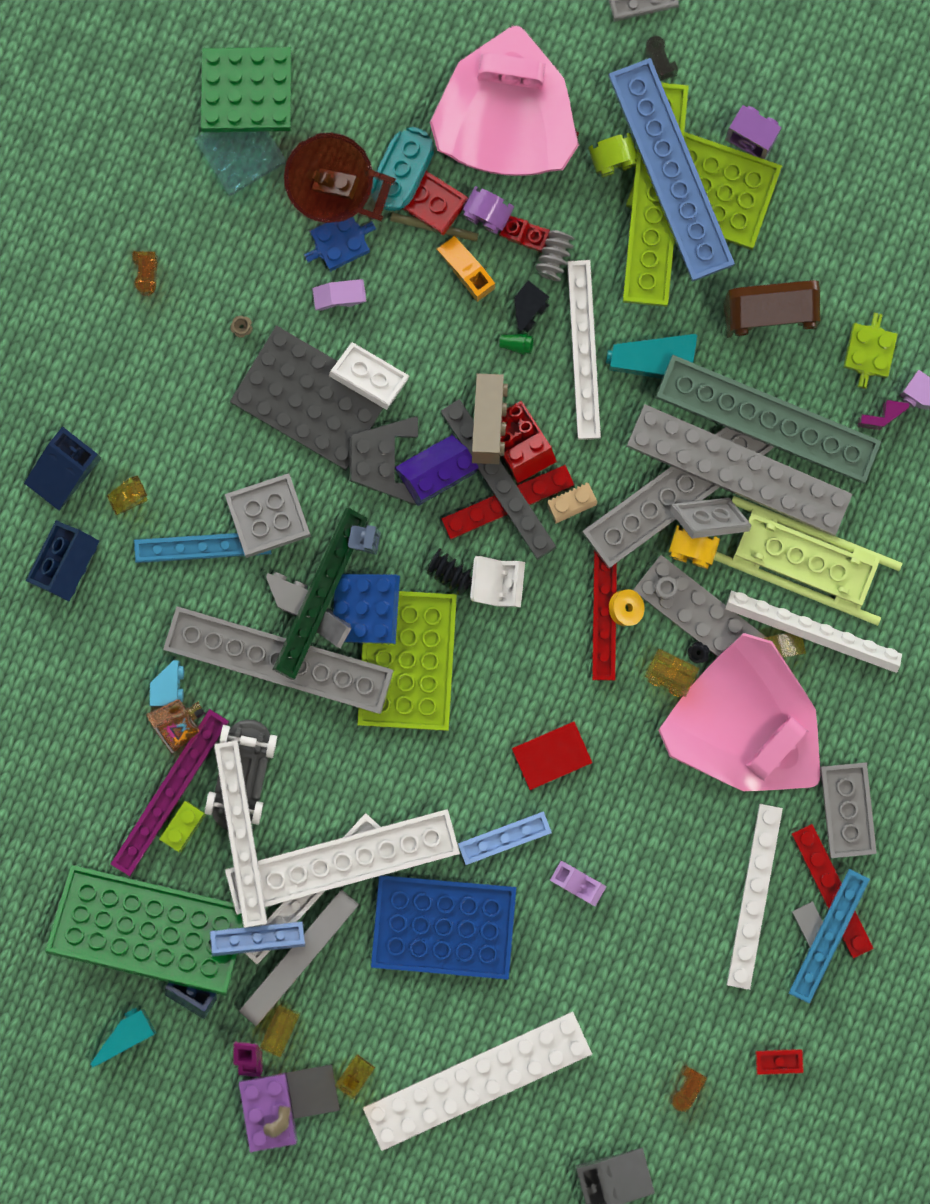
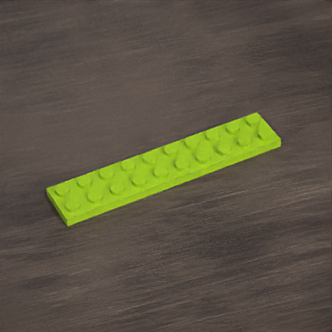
[623,83,689,307]

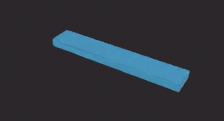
[134,533,272,563]
[789,869,870,1004]

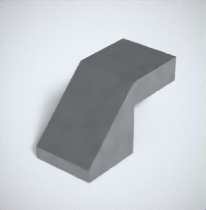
[317,608,351,648]

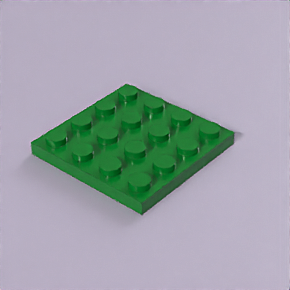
[201,47,292,133]

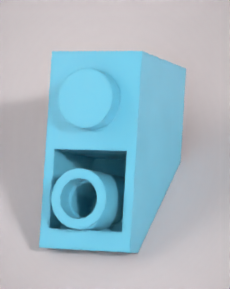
[150,660,184,707]

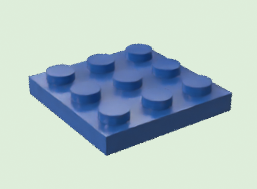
[333,574,400,644]

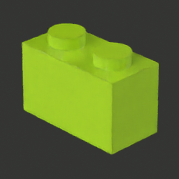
[159,801,206,852]

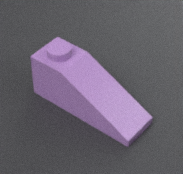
[900,370,930,410]

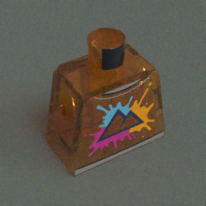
[146,699,205,754]

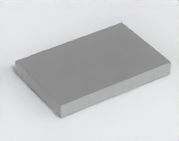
[670,498,751,539]

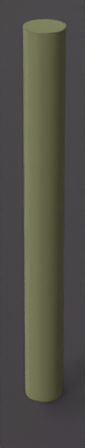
[390,212,479,242]

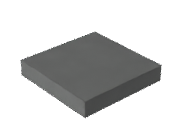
[286,1064,340,1119]

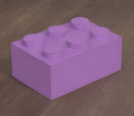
[239,1072,298,1152]

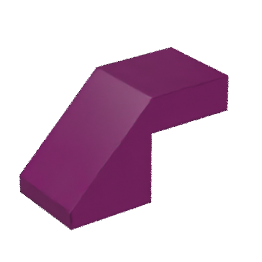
[858,400,909,430]
[233,1042,263,1077]

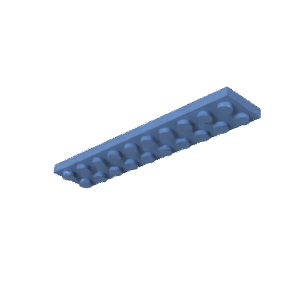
[608,58,735,282]

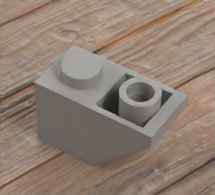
[266,572,308,616]

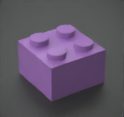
[725,105,782,159]

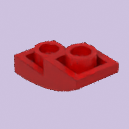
[500,216,550,253]

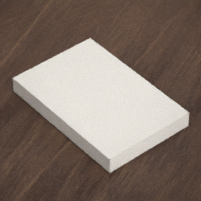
[329,342,409,410]

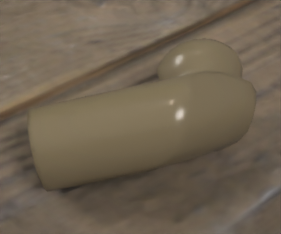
[264,1106,291,1138]

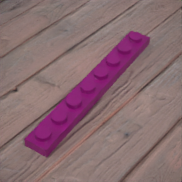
[111,709,229,876]

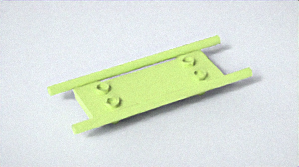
[714,496,902,626]

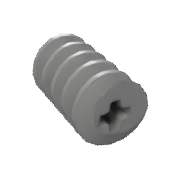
[535,230,575,282]

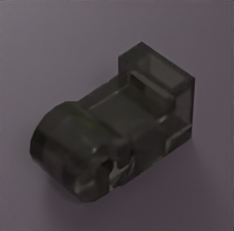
[645,36,678,81]

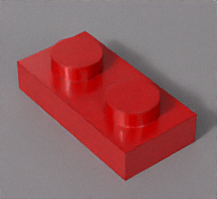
[755,1049,804,1075]

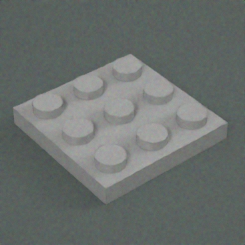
[225,473,311,558]

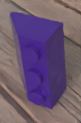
[395,435,479,506]

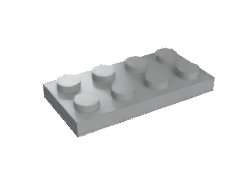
[820,762,877,858]

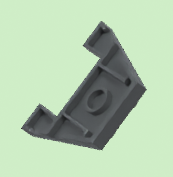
[349,417,418,505]

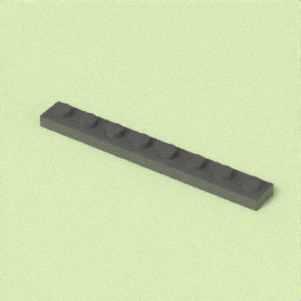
[441,399,556,560]

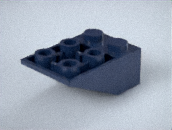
[24,426,102,511]

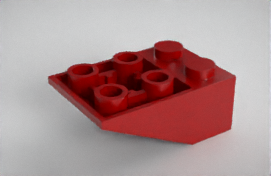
[500,401,557,484]

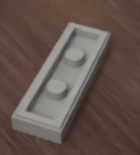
[609,0,679,22]

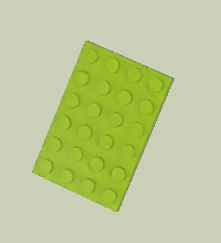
[626,132,782,250]
[357,591,457,731]

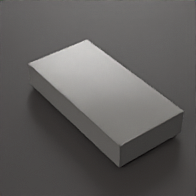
[792,901,823,948]

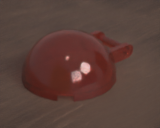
[284,132,396,223]

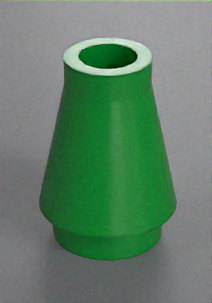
[499,333,534,355]

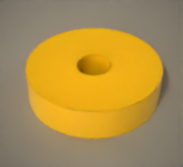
[609,589,644,626]

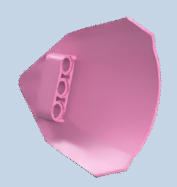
[430,26,579,176]
[658,633,820,791]

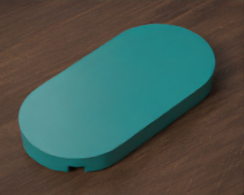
[370,127,434,211]

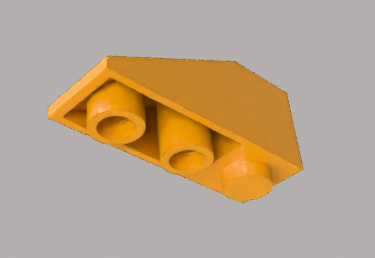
[437,236,495,302]

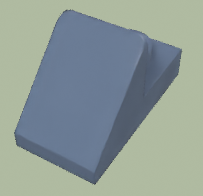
[348,525,381,555]

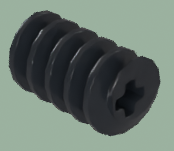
[427,548,472,596]

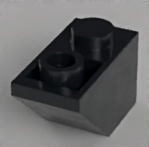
[514,280,550,334]

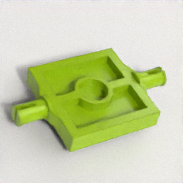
[843,313,898,389]

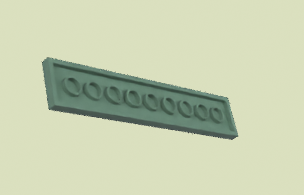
[655,355,881,484]

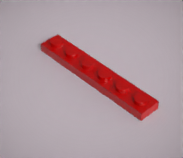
[441,465,574,540]
[592,550,617,681]
[791,824,874,959]

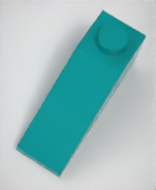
[90,1008,156,1068]

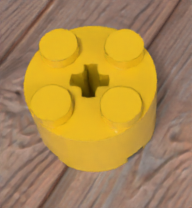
[669,526,720,569]

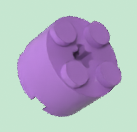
[462,186,514,235]

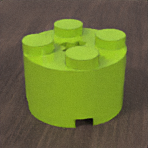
[588,133,638,178]

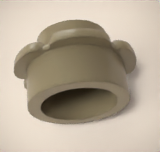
[230,316,253,338]

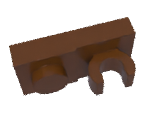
[311,168,360,200]

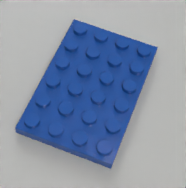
[371,875,516,980]

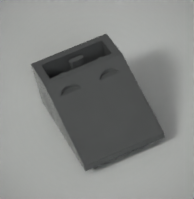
[575,1147,655,1204]

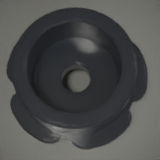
[688,642,710,664]

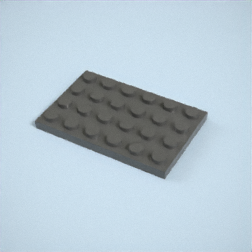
[230,325,384,471]

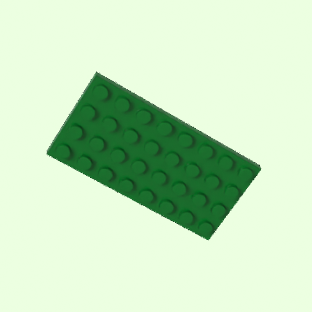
[45,865,244,996]

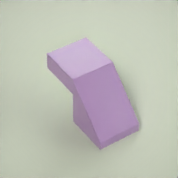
[313,279,366,311]
[550,861,607,906]

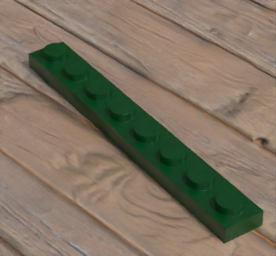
[272,508,368,680]

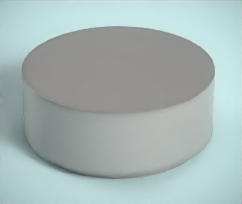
[655,576,678,600]

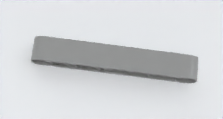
[239,890,359,1026]

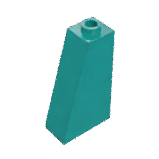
[606,334,697,379]

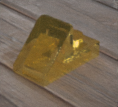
[107,475,147,515]

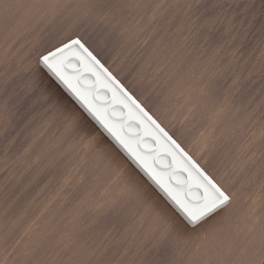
[225,809,460,915]
[363,1011,592,1151]

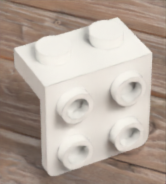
[470,556,525,607]

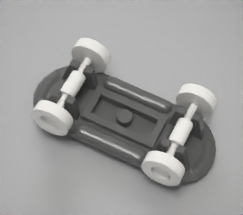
[205,719,277,830]

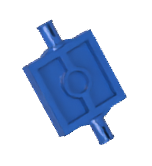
[304,211,376,272]

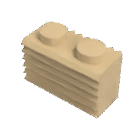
[547,483,597,524]

